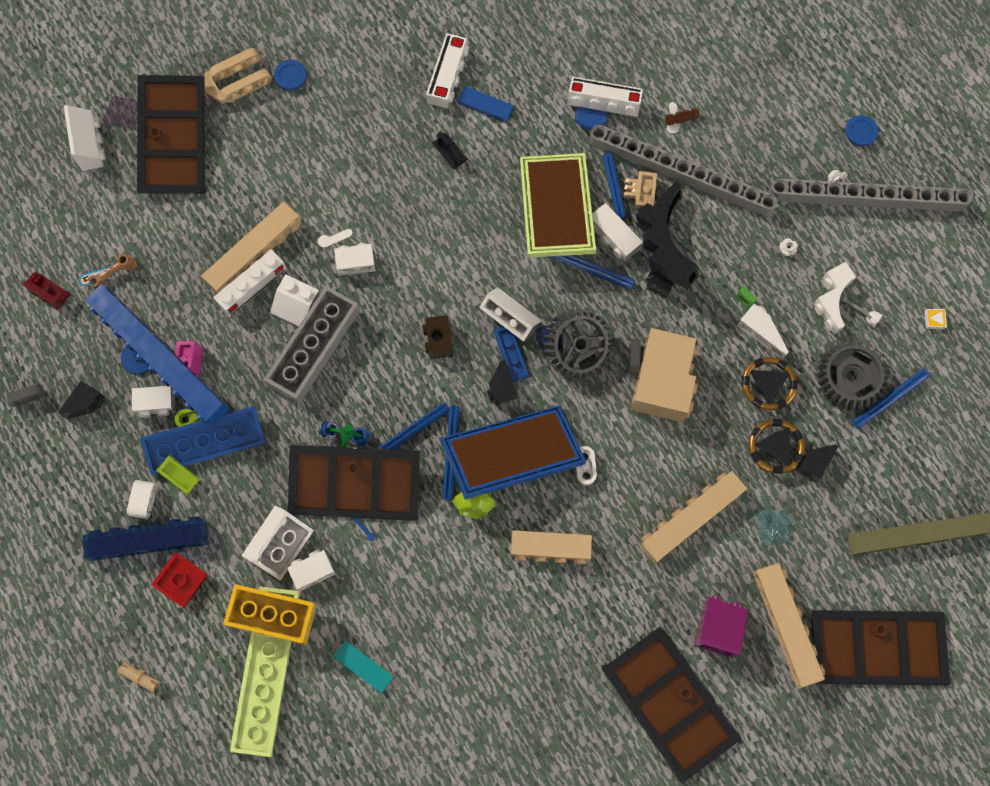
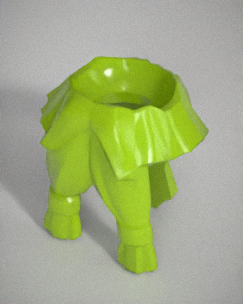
[452,492,496,519]

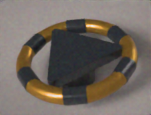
[742,357,797,411]
[749,419,805,474]

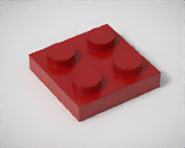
[151,552,209,608]

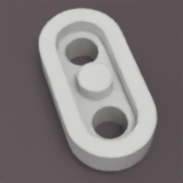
[576,446,597,486]

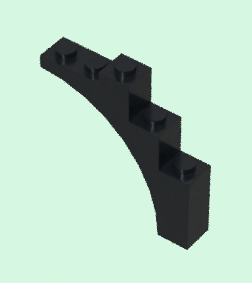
[636,182,699,290]

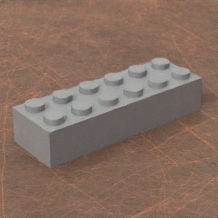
[264,286,360,405]

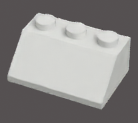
[64,105,106,171]
[242,506,314,581]

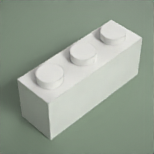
[592,203,643,262]
[479,287,542,341]

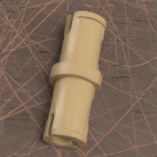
[118,662,160,693]

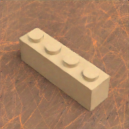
[511,530,592,565]

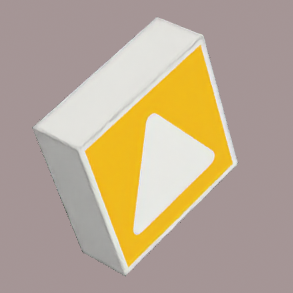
[924,309,947,329]

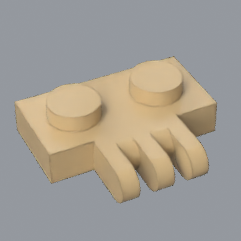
[623,171,657,208]

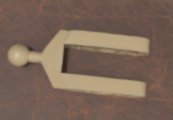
[204,48,272,104]

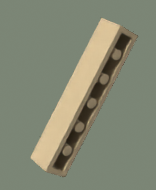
[201,201,301,294]
[640,471,747,564]
[753,563,825,689]

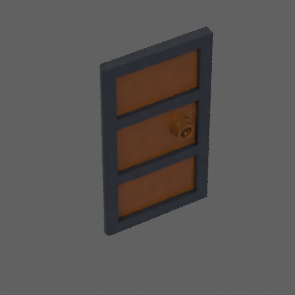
[137,75,205,194]
[287,444,420,521]
[811,610,950,686]
[602,627,741,783]

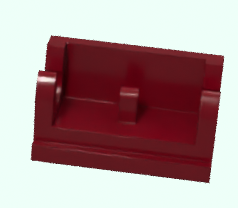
[22,272,70,310]

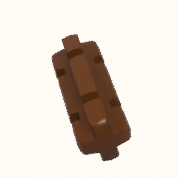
[665,108,700,125]

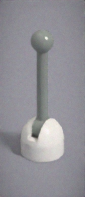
[840,295,883,327]

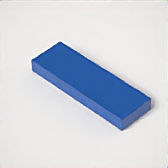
[457,86,514,123]
[493,327,530,382]

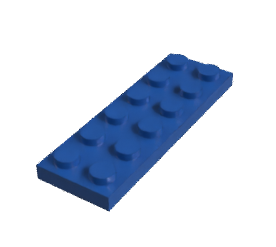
[140,406,266,475]

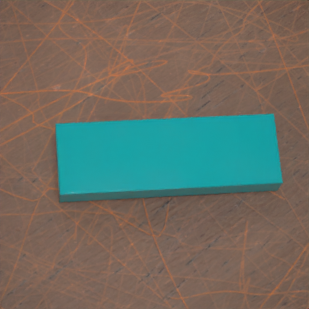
[333,640,394,694]

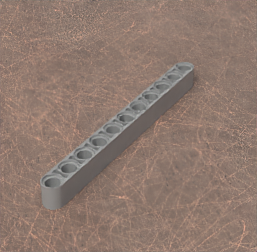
[590,125,777,216]
[768,179,973,211]

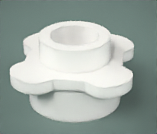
[828,170,848,182]

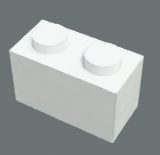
[334,243,375,276]
[132,386,175,418]
[287,550,336,592]

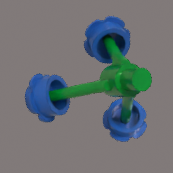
[320,421,370,447]

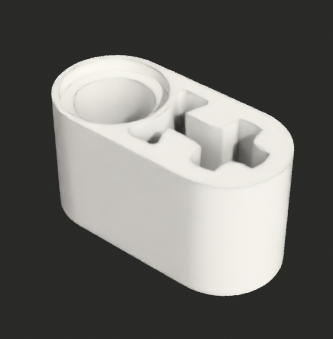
[127,480,157,520]

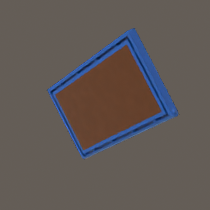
[440,405,586,500]

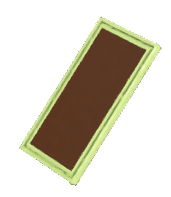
[520,153,596,258]

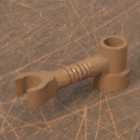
[88,254,137,289]

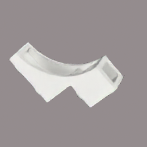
[814,262,856,334]

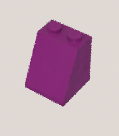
[693,596,748,658]

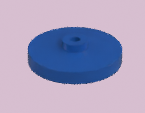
[274,60,307,91]
[575,107,607,130]
[845,115,878,146]
[121,346,149,374]

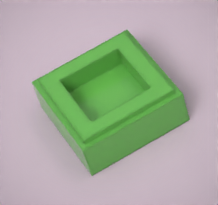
[736,286,757,309]

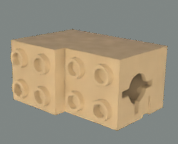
[630,328,698,423]

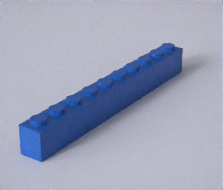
[85,284,230,425]

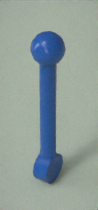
[352,518,375,541]

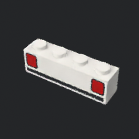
[426,33,469,108]
[567,77,643,117]
[213,249,287,317]

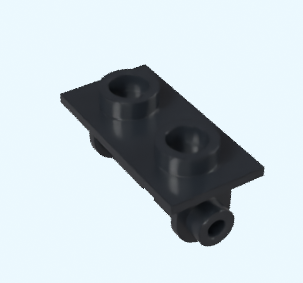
[432,132,468,170]

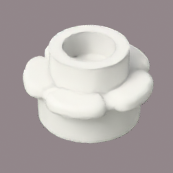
[779,238,798,256]

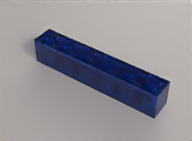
[83,516,208,561]

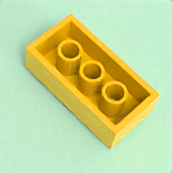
[223,584,317,645]

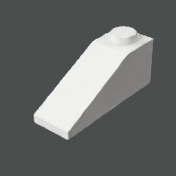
[737,304,788,360]

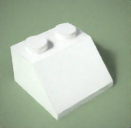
[270,274,320,327]

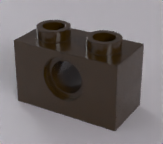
[422,315,453,359]

